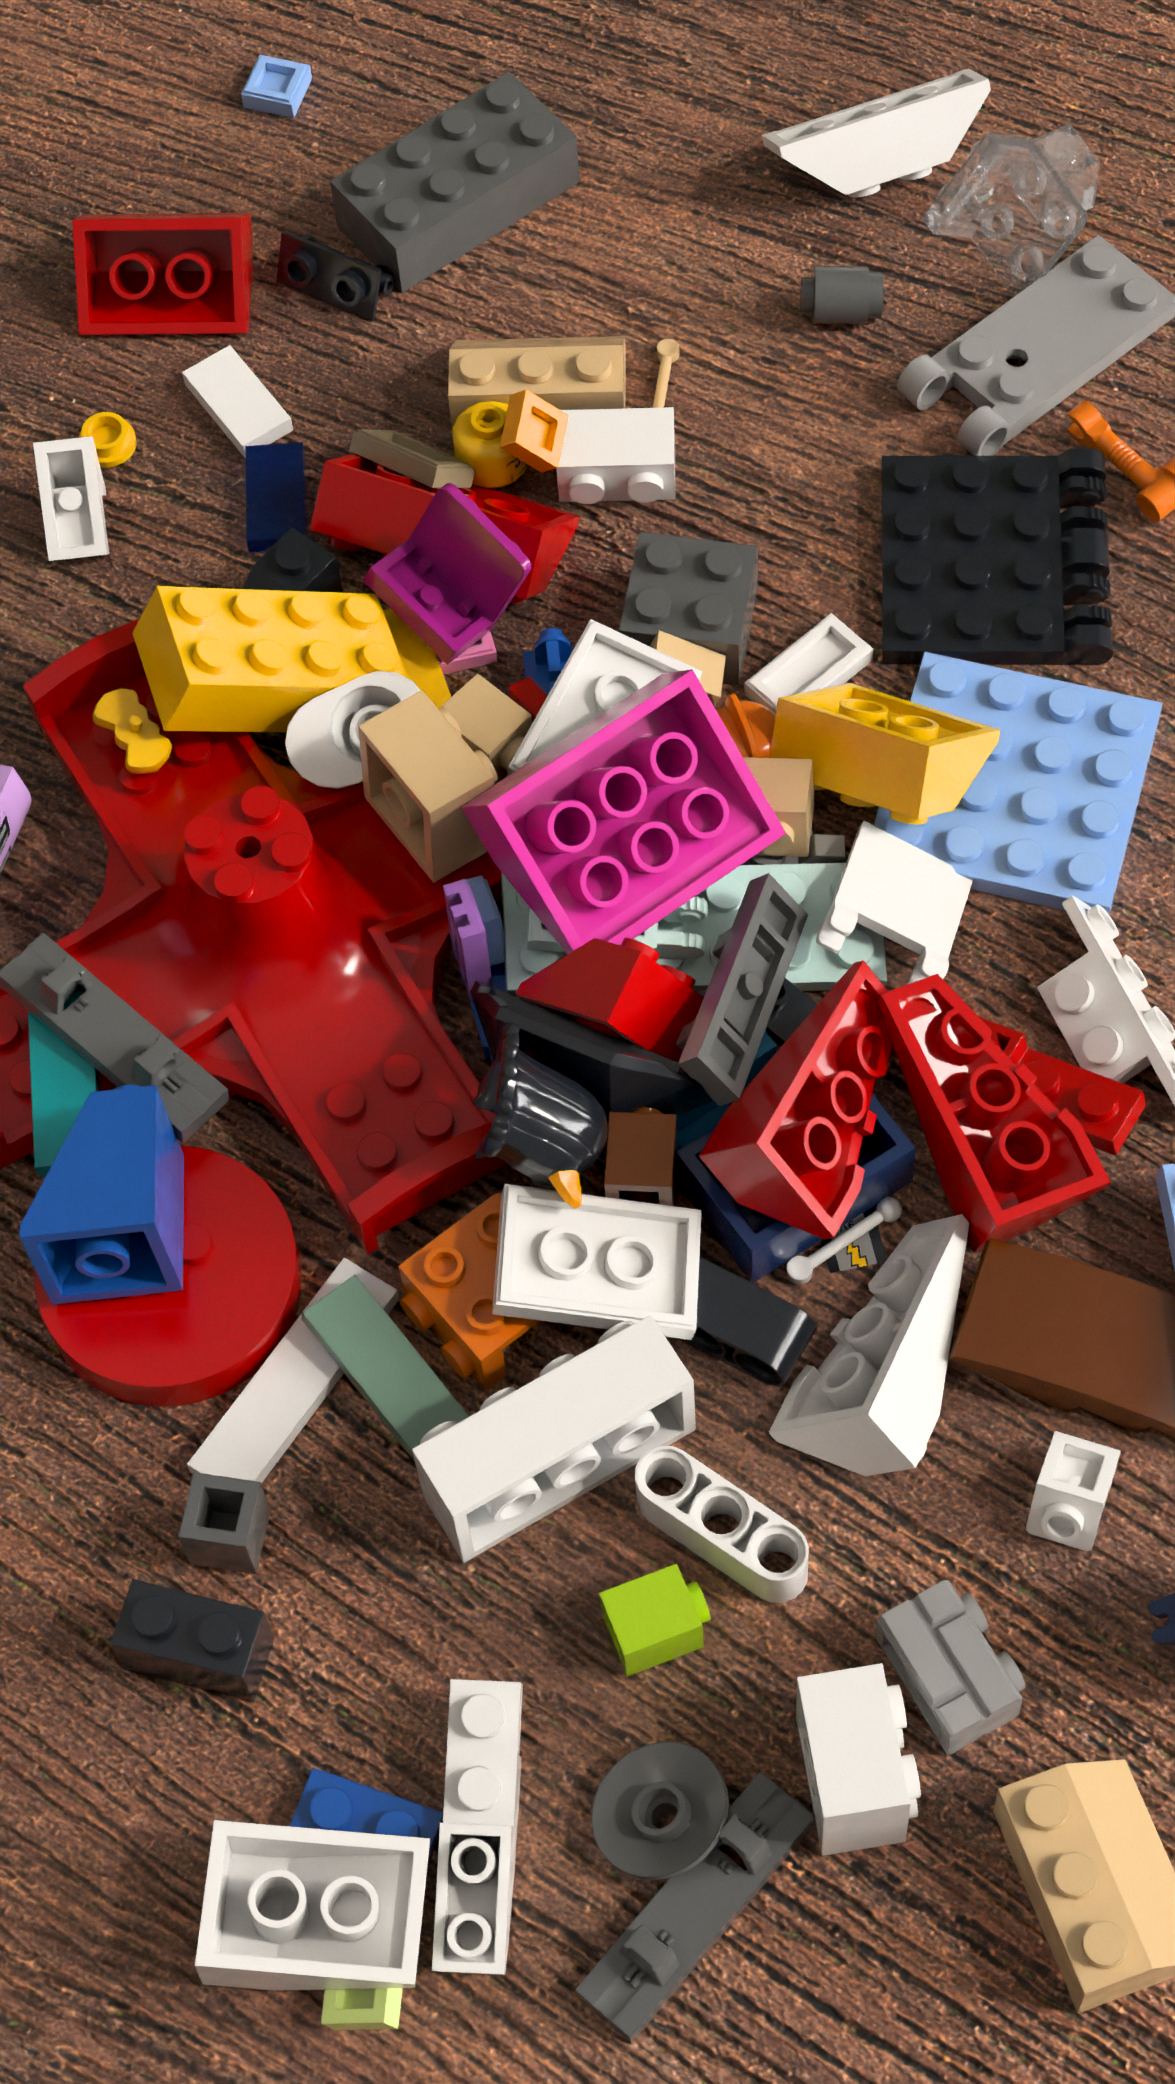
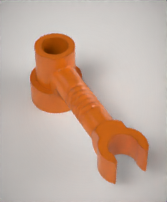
[1066,400,1175,523]

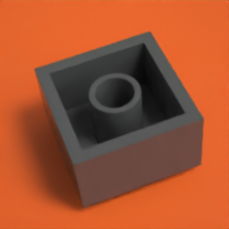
[619,532,758,686]

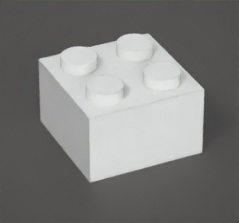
[796,1663,921,1856]

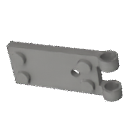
[897,235,1175,456]

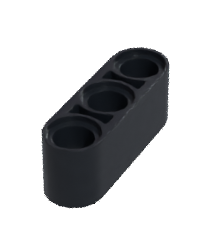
[678,1256,817,1387]

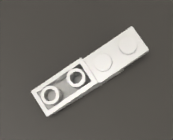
[432,1679,523,1975]

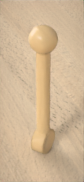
[652,339,679,408]

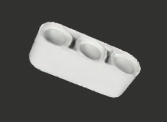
[635,1446,809,1603]

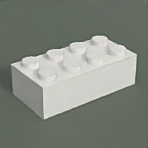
[412,1314,696,1563]

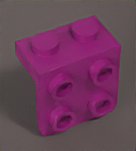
[363,483,531,665]

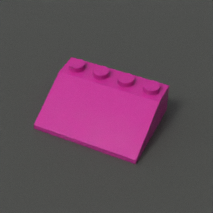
[461,669,786,954]

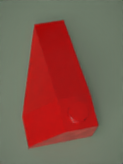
[699,960,892,1240]
[878,974,1111,1253]

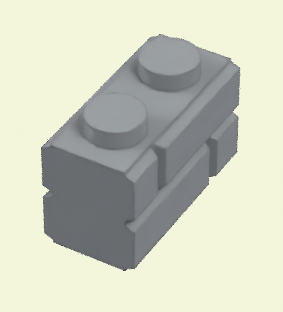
[875,1580,1026,1755]

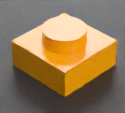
[500,389,568,473]

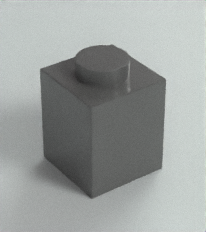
[178,1472,271,1574]

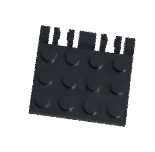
[881,448,1113,665]

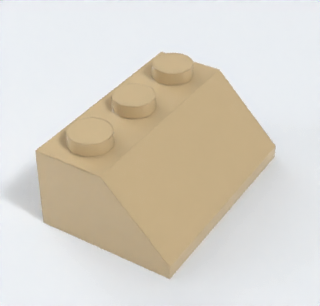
[448,336,626,429]
[993,1759,1175,2014]

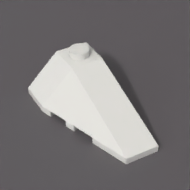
[769,1214,970,1476]

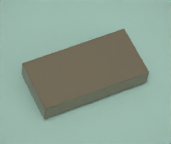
[349,429,475,488]

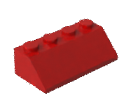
[310,453,580,604]

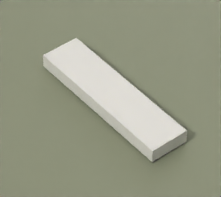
[187,1257,399,1483]

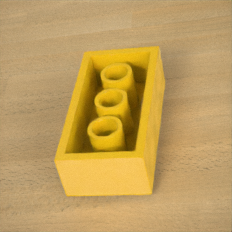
[132,586,407,732]

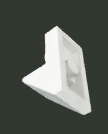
[33,436,109,561]

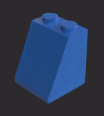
[19,1084,184,1305]

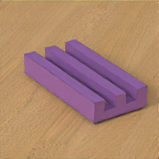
[443,879,493,1002]

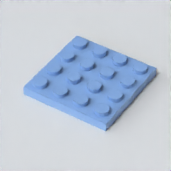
[874,652,1163,915]

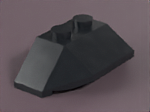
[470,980,713,1125]

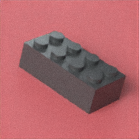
[330,71,580,293]

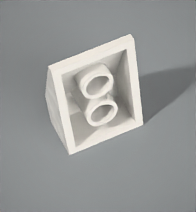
[195,1820,430,1991]

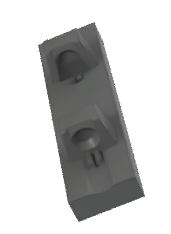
[676,873,808,1106]
[0,933,229,1143]
[575,1772,815,2044]

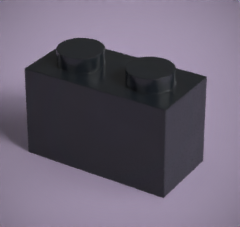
[110,1579,275,1703]

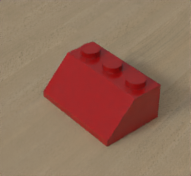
[72,213,254,335]

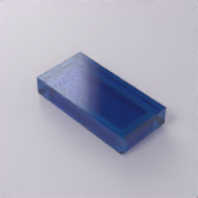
[245,442,307,553]

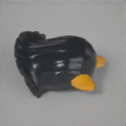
[472,1022,608,1209]

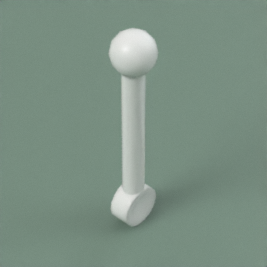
[787,1197,902,1285]

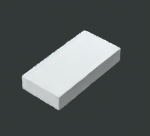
[182,345,293,458]
[744,613,873,716]

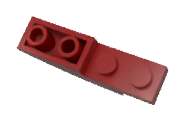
[891,1017,1146,1156]

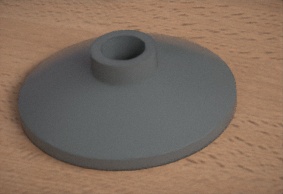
[591,1742,729,1880]

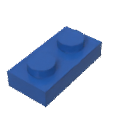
[289,1768,443,1869]

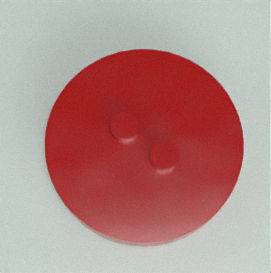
[34,1146,302,1407]

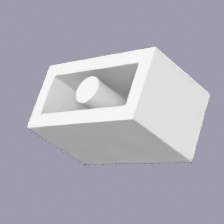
[556,407,675,504]

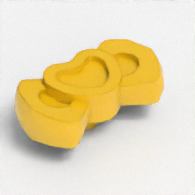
[92,688,172,774]

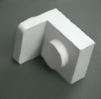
[1026,1431,1121,1551]

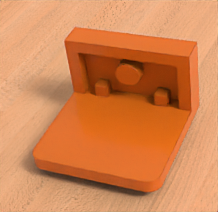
[398,1193,540,1391]

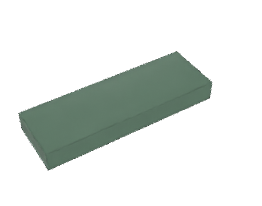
[301,1274,469,1462]

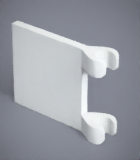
[815,821,973,984]

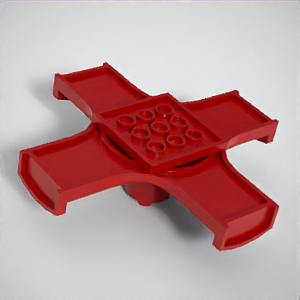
[0,619,547,1255]

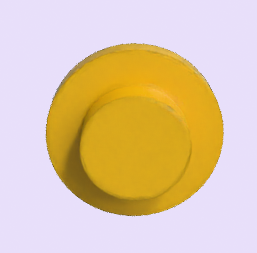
[78,412,137,468]

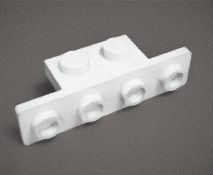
[1037,895,1175,1106]

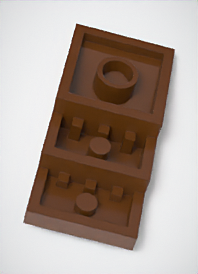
[949,1238,1175,1438]

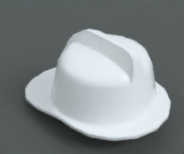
[285,671,421,789]

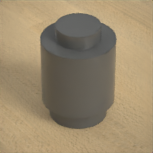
[800,266,883,324]

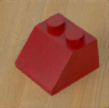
[515,937,704,1062]

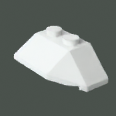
[762,68,991,197]

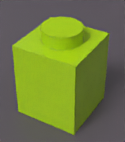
[599,1564,711,1677]

